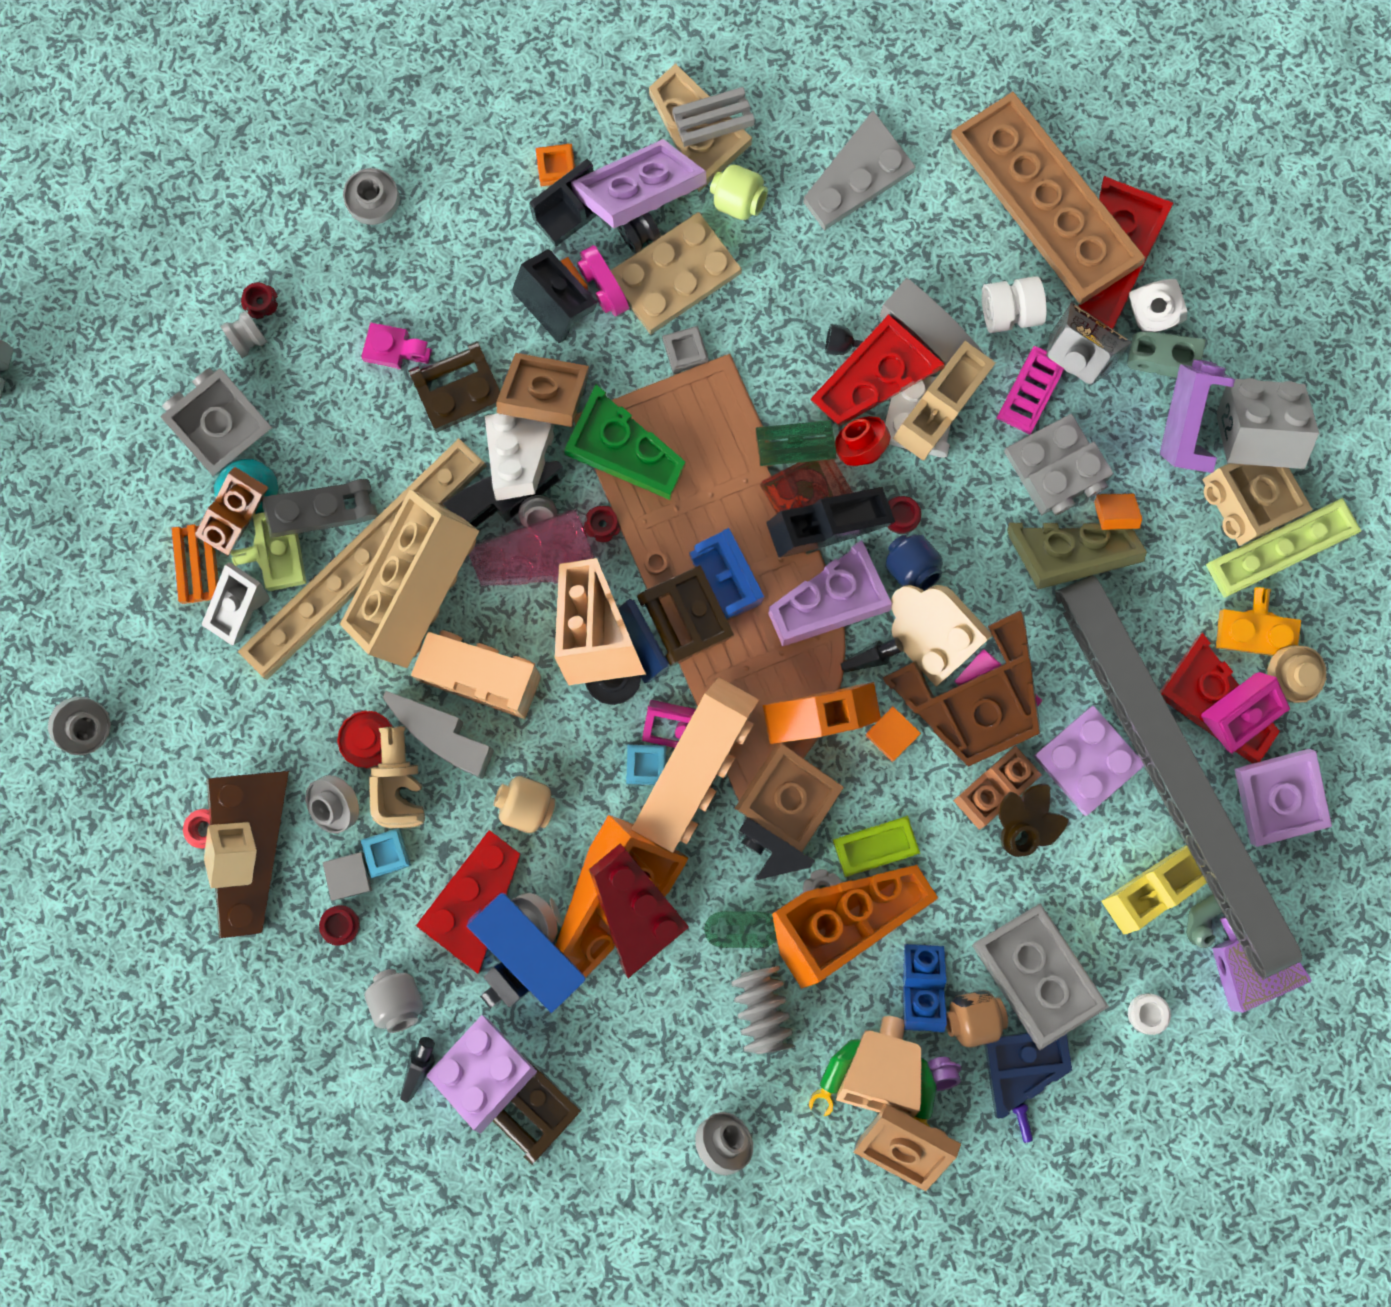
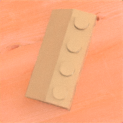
[340,489,479,668]

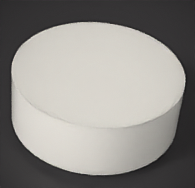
[1128,994,1171,1035]

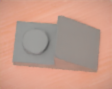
[201,562,270,646]

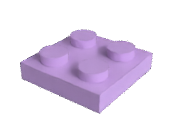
[1033,706,1144,816]
[1234,749,1332,847]
[426,1015,537,1134]

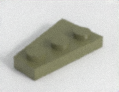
[1007,523,1147,589]

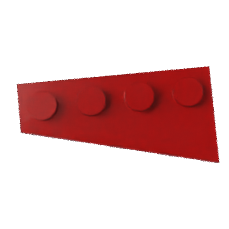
[1078,176,1173,329]

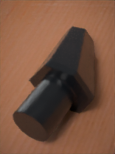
[840,637,903,672]
[400,1037,435,1103]

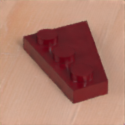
[589,843,689,979]

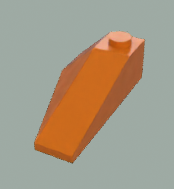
[556,815,689,978]
[772,865,938,989]

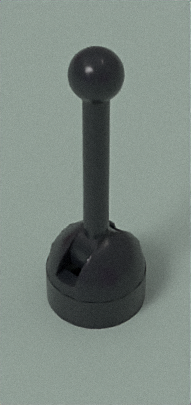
[825,324,863,355]

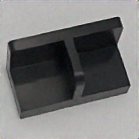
[529,159,597,247]

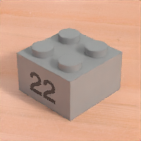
[1217,378,1319,469]

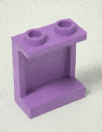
[1160,359,1235,473]

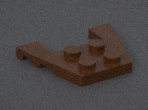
[883,609,1041,767]

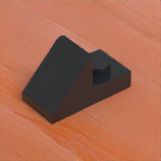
[738,817,815,881]

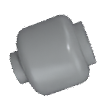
[364,969,423,1033]

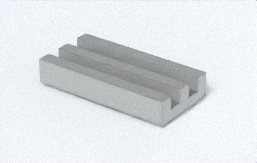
[673,87,755,147]

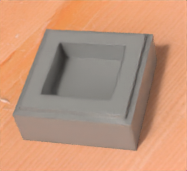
[662,326,709,374]
[323,852,372,901]

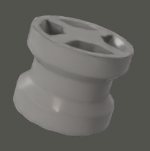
[220,310,268,358]

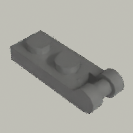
[262,479,378,538]

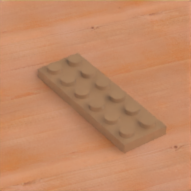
[951,92,1145,305]

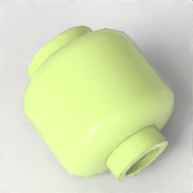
[710,164,768,220]

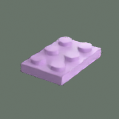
[571,139,707,228]

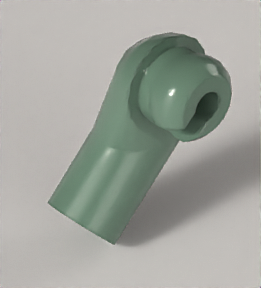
[1186,894,1222,948]

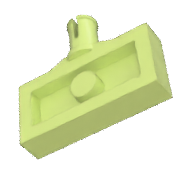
[231,512,307,591]

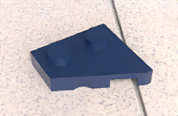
[984,1033,1072,1119]

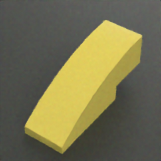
[1101,845,1207,935]

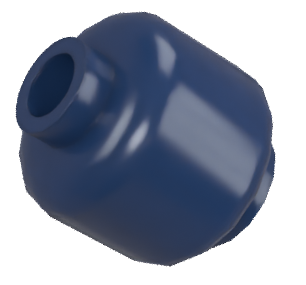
[885,534,943,591]

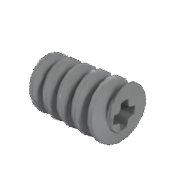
[731,966,796,1054]

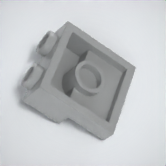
[160,367,272,476]
[1004,413,1114,516]

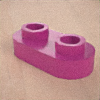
[577,245,629,317]

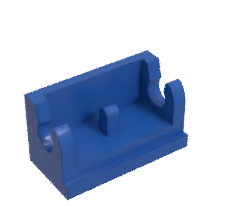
[689,528,764,621]

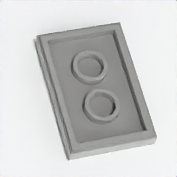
[972,903,1109,1050]

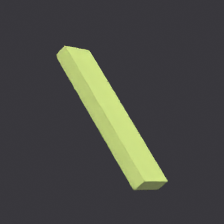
[1206,498,1361,598]

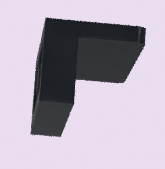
[512,249,598,343]

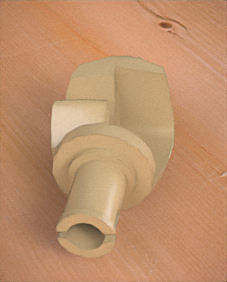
[369,726,425,829]

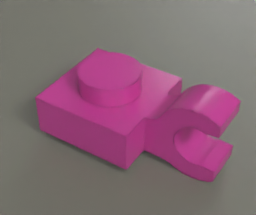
[361,322,432,369]

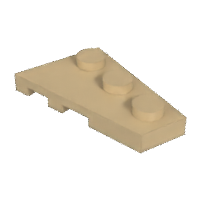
[649,63,752,192]

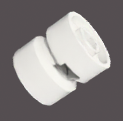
[982,276,1046,333]

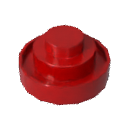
[834,416,891,466]
[337,710,394,769]

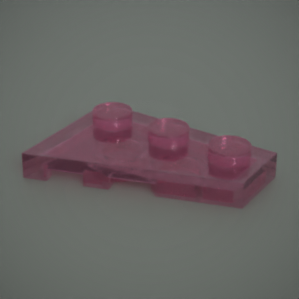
[469,508,595,586]

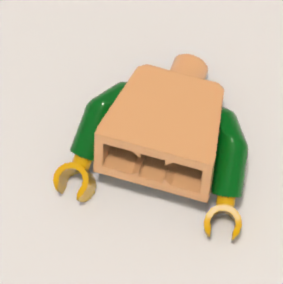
[809,1016,937,1127]

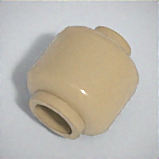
[494,776,556,833]

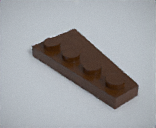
[206,771,289,938]

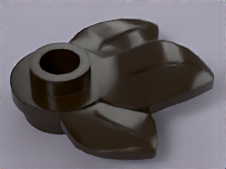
[999,783,1069,857]

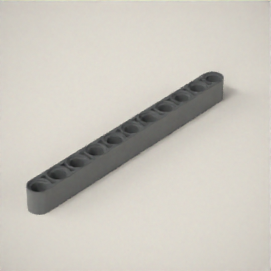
[1055,575,1302,979]

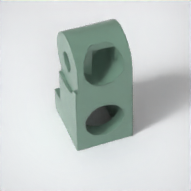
[1127,331,1206,378]

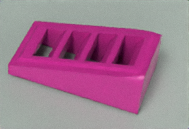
[997,346,1064,435]

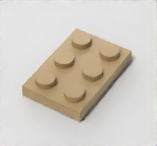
[610,212,742,335]

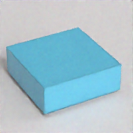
[626,744,667,785]
[361,828,411,878]

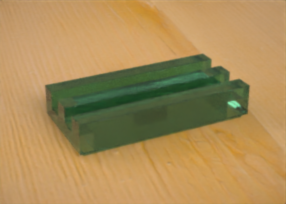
[755,420,836,466]

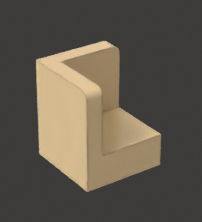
[204,822,257,888]

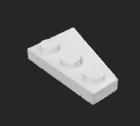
[485,413,555,501]

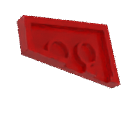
[810,314,945,427]
[1160,633,1280,764]
[416,830,521,974]

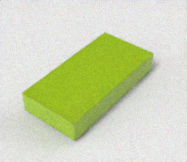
[832,816,920,878]

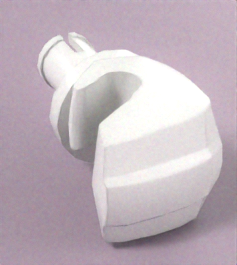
[1129,279,1187,332]

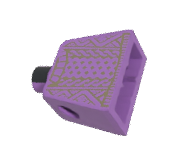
[1212,916,1312,1013]

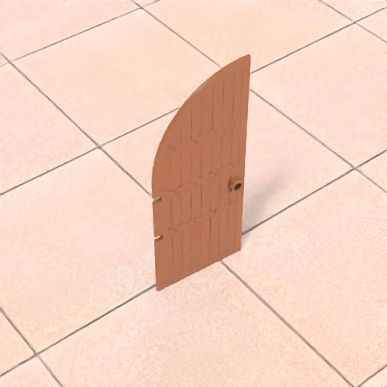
[574,354,846,802]

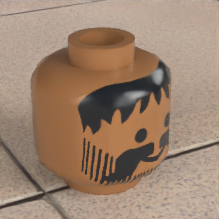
[946,990,1008,1048]

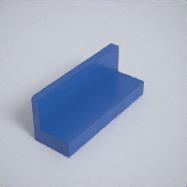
[467,893,585,1013]

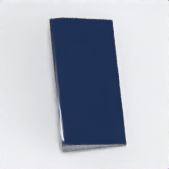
[618,599,669,683]

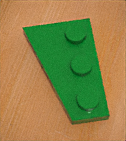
[564,384,686,500]

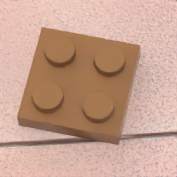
[497,353,589,427]
[734,743,844,852]
[853,1104,961,1191]

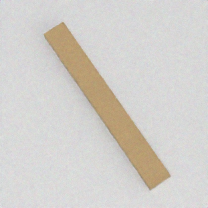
[237,438,486,680]

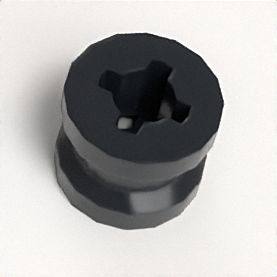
[617,212,661,253]

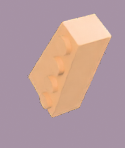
[631,677,759,853]

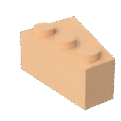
[555,558,645,685]
[411,630,541,720]

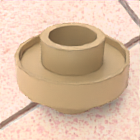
[1267,645,1326,703]

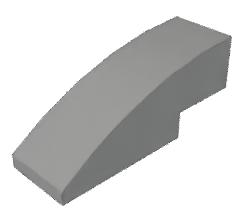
[880,278,984,370]
[383,691,494,779]

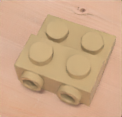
[1202,463,1313,546]

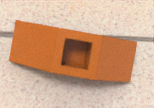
[762,682,881,744]

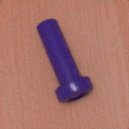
[1012,1104,1033,1143]

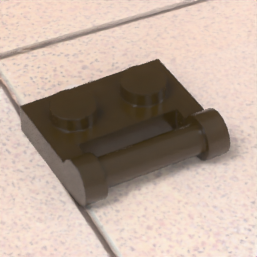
[408,341,500,433]
[637,565,734,667]
[492,1054,582,1165]

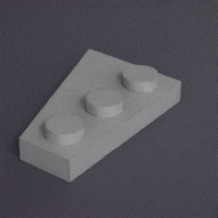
[803,111,916,231]

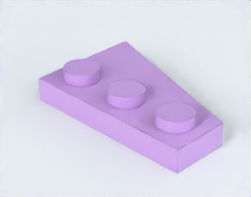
[768,540,892,647]

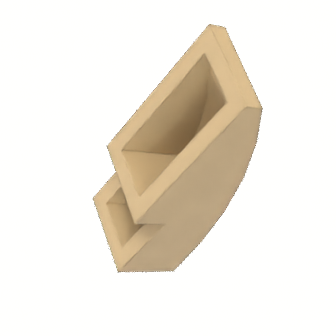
[893,341,996,461]

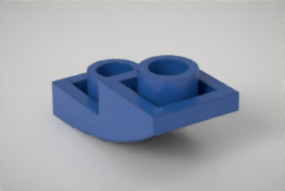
[903,944,947,1032]

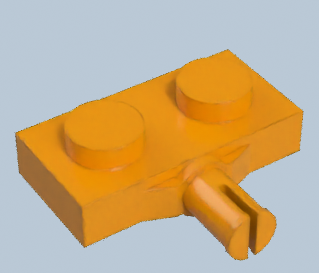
[1216,587,1301,656]

